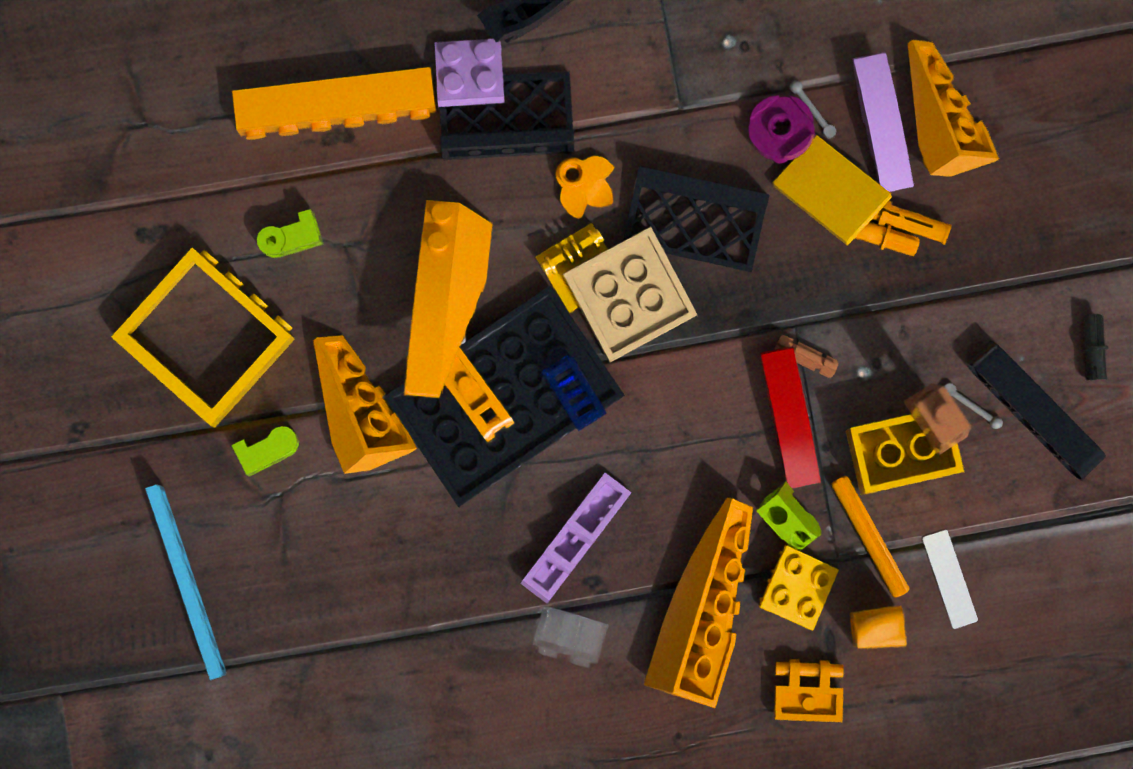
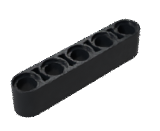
[967,341,1106,480]

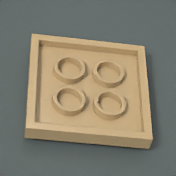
[562,227,697,362]

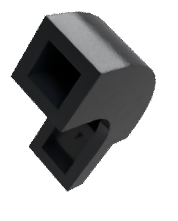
[477,0,573,43]

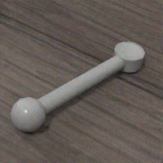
[790,81,836,139]
[944,383,1003,429]

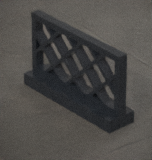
[440,71,574,160]
[623,166,770,272]

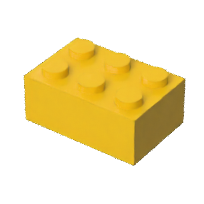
[846,414,964,495]

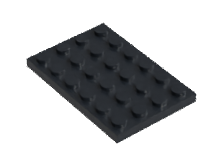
[384,286,625,507]

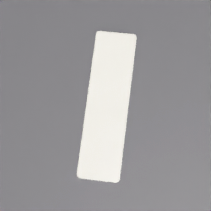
[923,530,978,629]

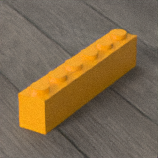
[232,67,436,140]

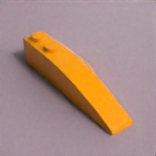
[405,200,492,398]
[644,497,753,708]

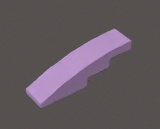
[852,52,914,192]
[521,473,631,603]

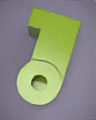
[257,209,323,258]
[231,426,299,477]
[756,482,821,551]

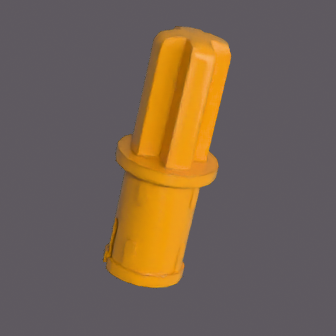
[854,222,920,256]

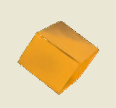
[850,605,906,648]

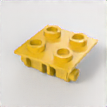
[535,223,608,313]
[759,545,839,631]

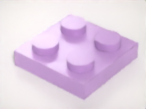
[435,39,504,107]

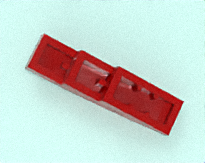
[760,346,821,488]

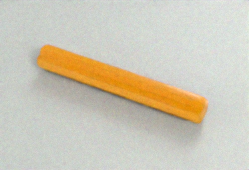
[832,476,909,597]

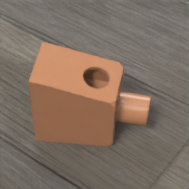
[903,383,971,455]

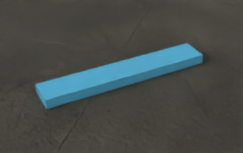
[145,484,227,680]

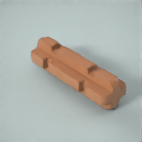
[774,335,839,378]

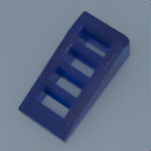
[541,355,607,431]

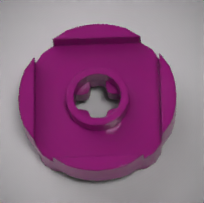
[749,95,815,164]

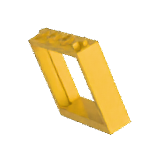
[111,248,295,428]

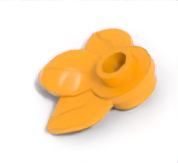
[556,156,614,219]

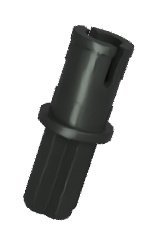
[1082,314,1109,380]

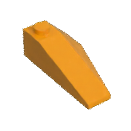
[908,40,999,176]
[313,335,417,474]

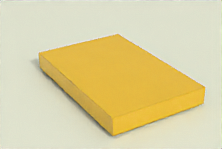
[773,135,892,246]

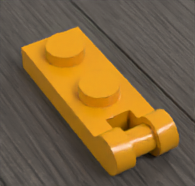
[445,347,515,443]

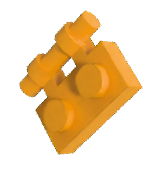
[774,659,843,722]

